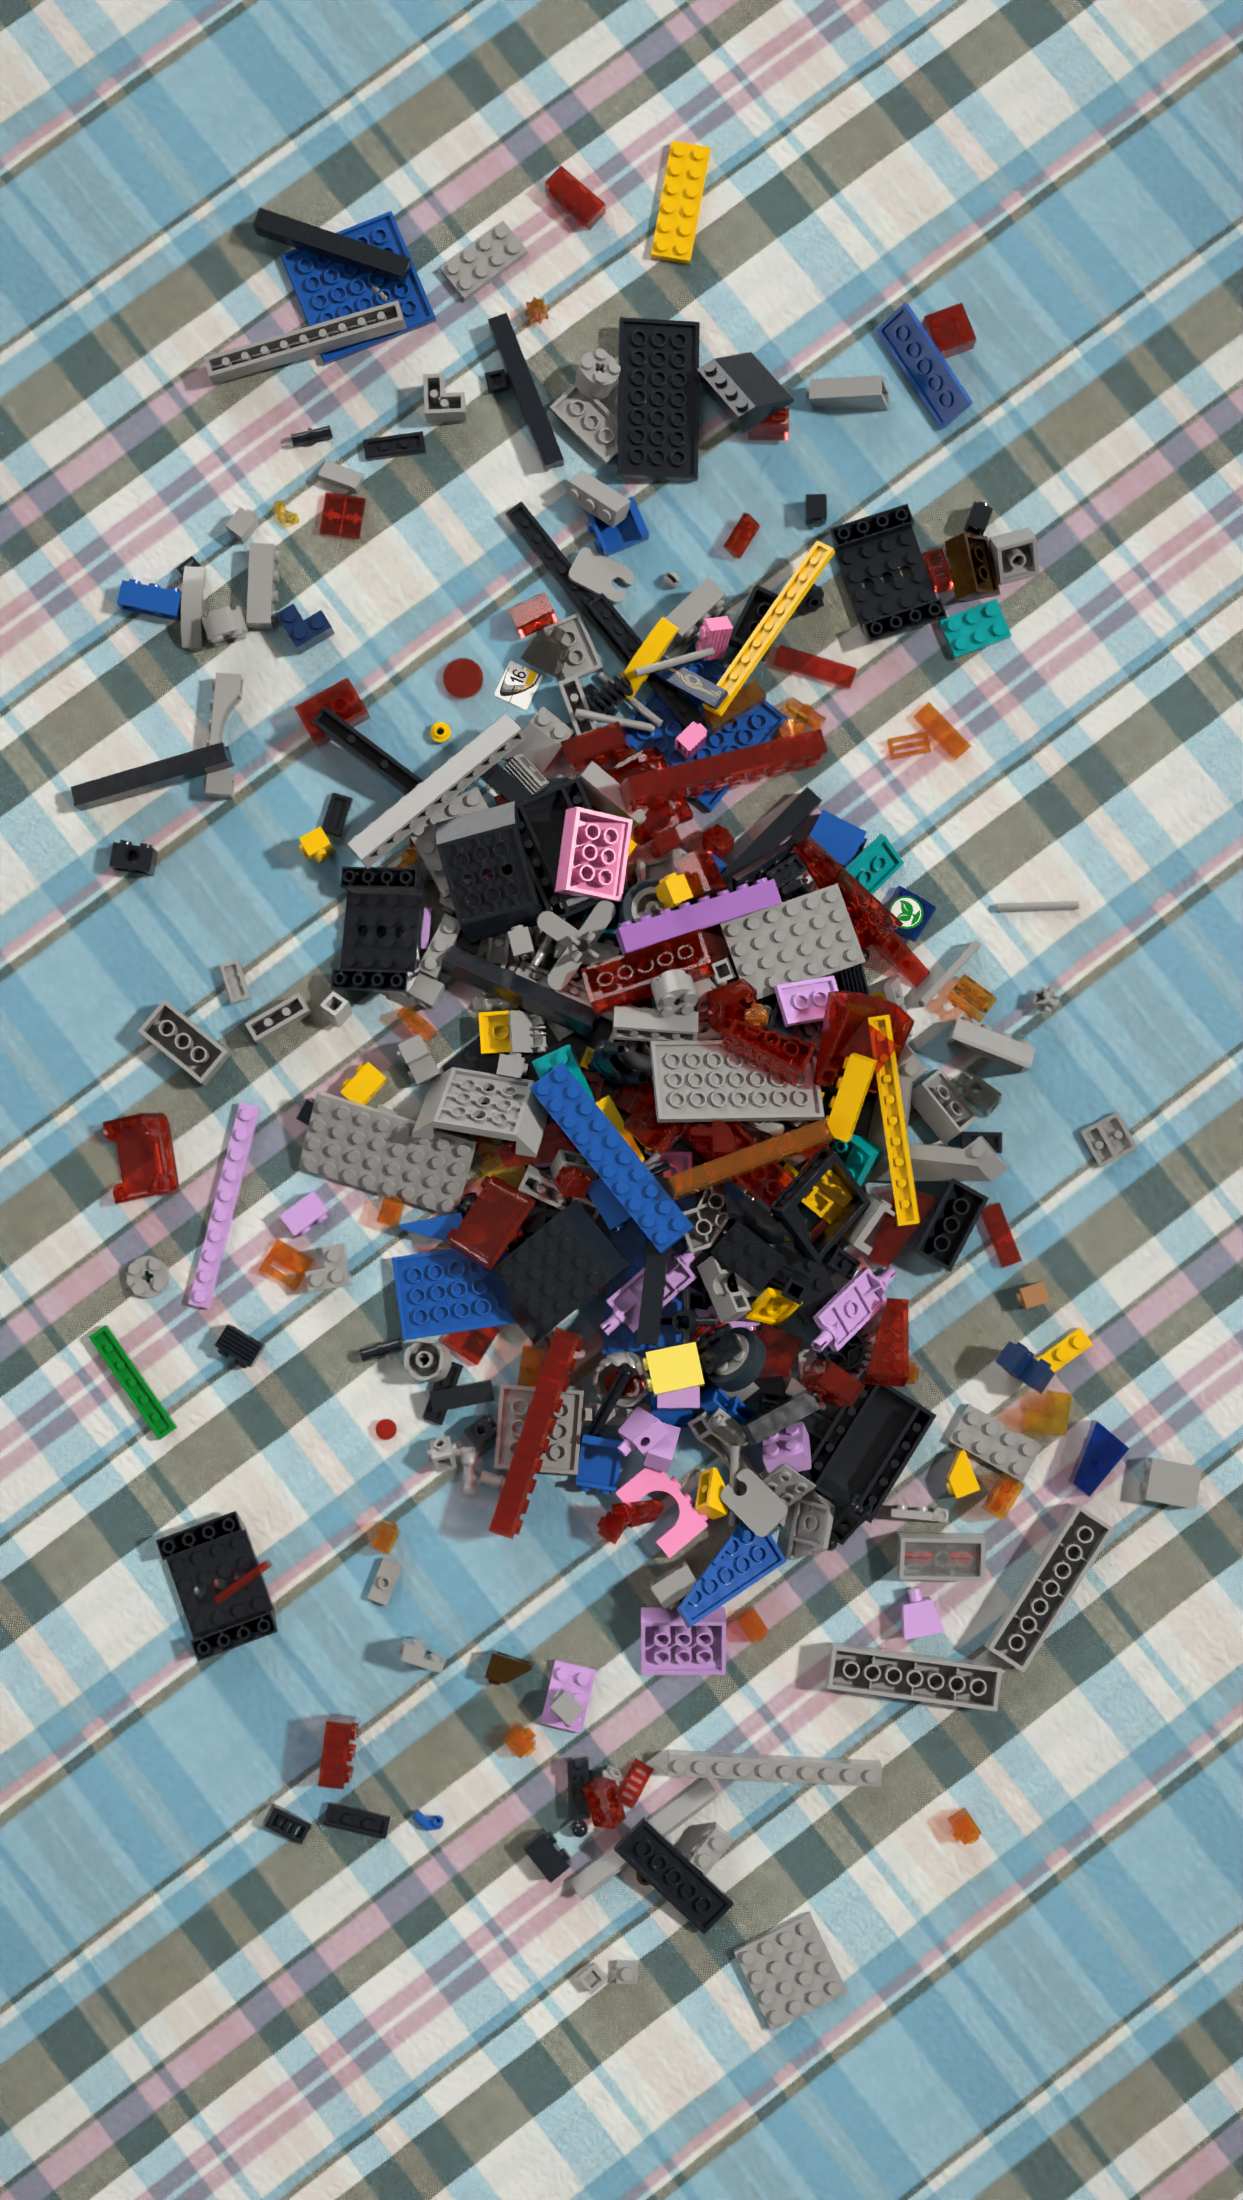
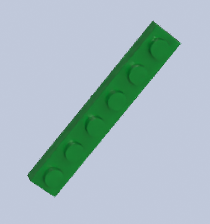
[89,1325,178,1440]

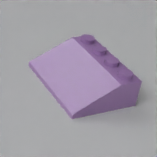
[641,1607,726,1675]

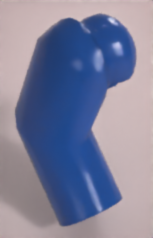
[412,1810,444,1831]

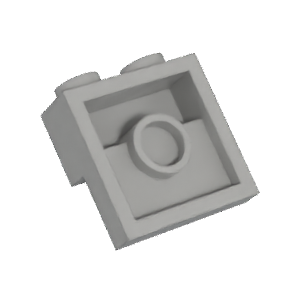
[399,1636,447,1673]

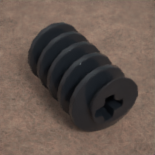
[587,671,633,714]

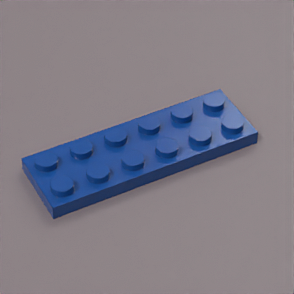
[876,303,973,429]

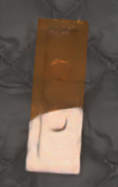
[914,702,971,761]

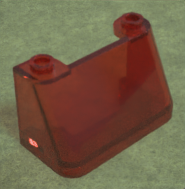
[605,746,693,846]
[103,1113,179,1204]
[446,1174,536,1272]

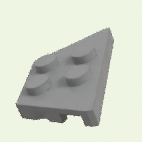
[786,1488,835,1560]

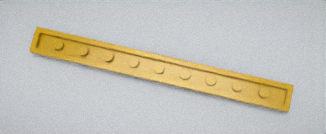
[703,541,835,717]
[868,1015,920,1226]

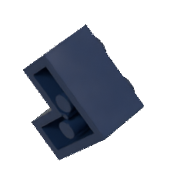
[276,604,335,654]
[995,1341,1055,1394]

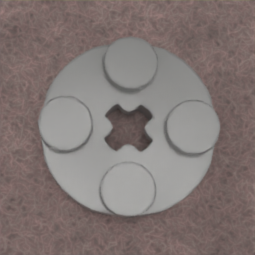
[127,1256,170,1298]

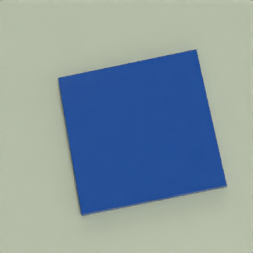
[280,211,436,365]
[616,642,788,813]

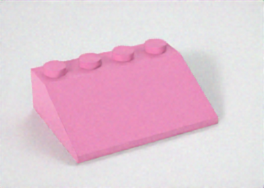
[555,807,633,902]

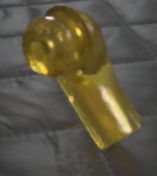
[274,500,299,526]

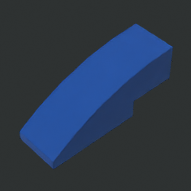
[700,1385,755,1436]

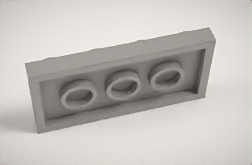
[440,221,528,301]
[549,383,618,466]
[948,1404,1042,1482]

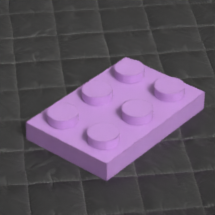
[774,976,846,1027]
[540,1659,596,1733]

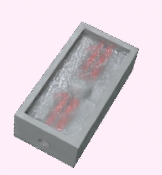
[897,1532,986,1581]

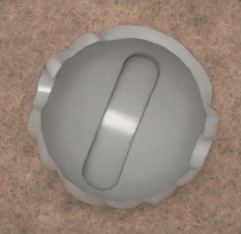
[593,1351,651,1408]

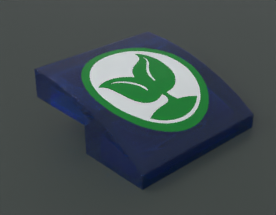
[878,886,936,942]

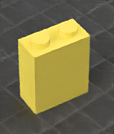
[642,1342,705,1396]

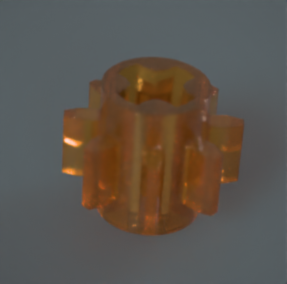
[525,297,550,324]
[779,718,805,742]
[745,1004,769,1030]

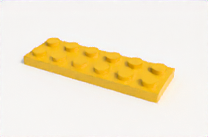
[651,141,711,264]

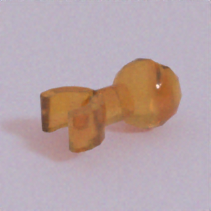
[395,849,417,868]

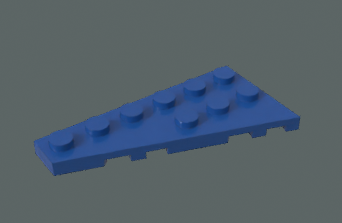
[676,1520,787,1628]

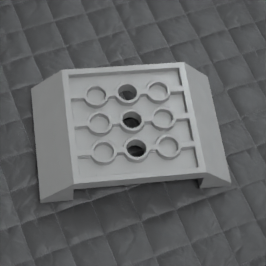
[412,1067,550,1158]

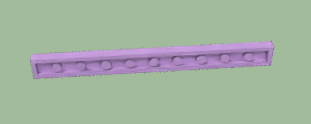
[188,1102,261,1309]

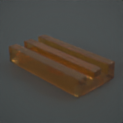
[887,731,932,760]

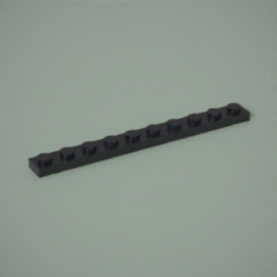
[505,501,630,668]

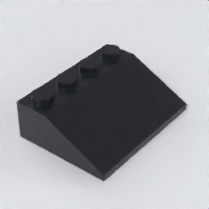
[697,352,794,433]

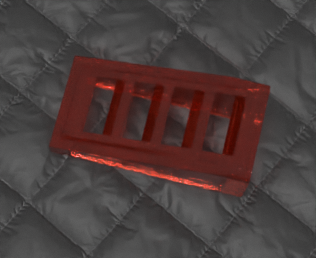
[922,548,954,594]
[614,1758,654,1809]

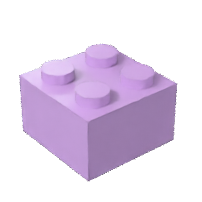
[763,1421,811,1474]

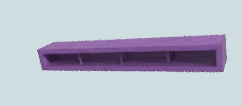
[615,877,782,955]

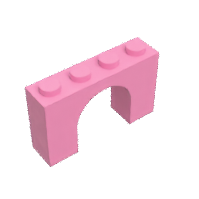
[615,1466,708,1558]

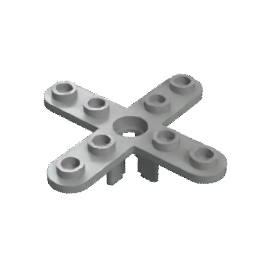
[537,900,625,990]

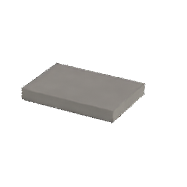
[542,612,603,680]

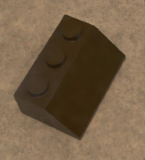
[945,533,1000,601]

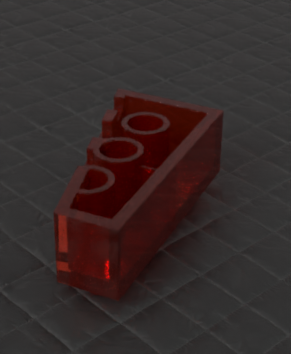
[720,1019,817,1086]
[866,1189,939,1268]
[863,1298,909,1387]

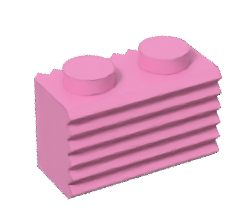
[695,616,733,661]
[675,721,708,760]

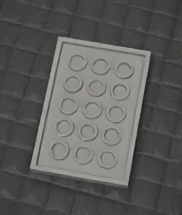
[720,883,866,1003]

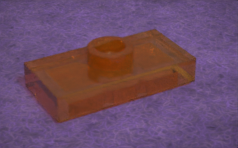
[783,697,827,731]
[397,1006,438,1041]

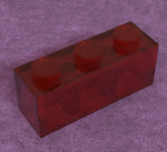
[545,166,606,230]

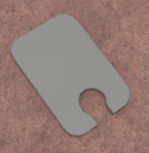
[568,547,634,604]
[721,1469,788,1537]

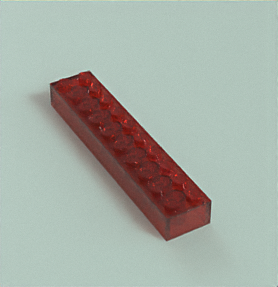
[619,729,828,813]
[489,1326,584,1539]

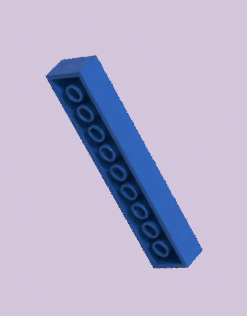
[529,1062,694,1255]

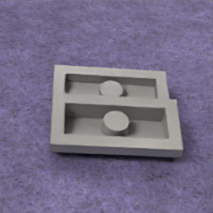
[1080,1112,1138,1168]

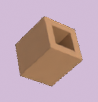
[1015,1281,1050,1309]

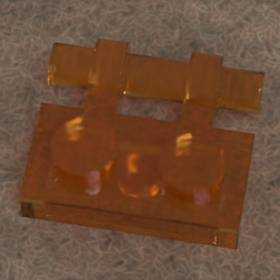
[946,974,997,1023]

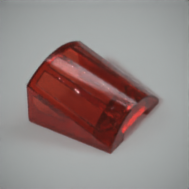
[813,991,914,1094]

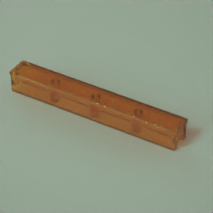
[667,1118,834,1201]

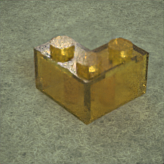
[1020,1390,1072,1436]

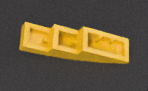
[620,617,679,700]
[774,1162,843,1225]

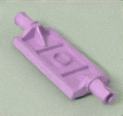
[599,1248,703,1335]
[811,1266,897,1353]

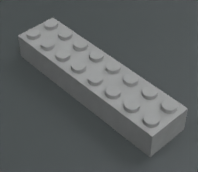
[984,1503,1115,1673]
[826,1642,1002,1712]

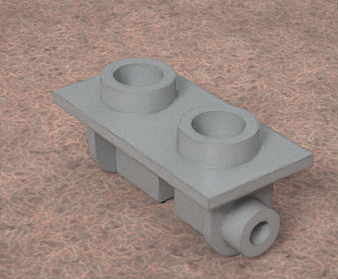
[706,1407,749,1446]

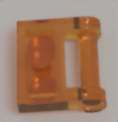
[259,1239,314,1292]

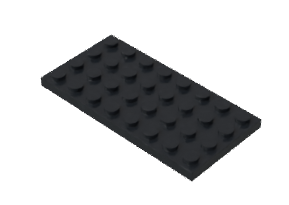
[617,317,700,481]

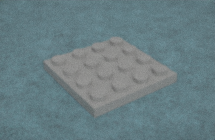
[410,787,509,899]
[494,1384,584,1475]
[733,1912,848,2031]

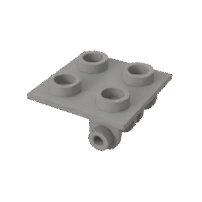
[509,1010,547,1053]
[761,1463,816,1507]

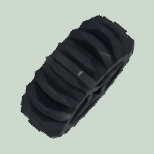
[815,1327,872,1377]

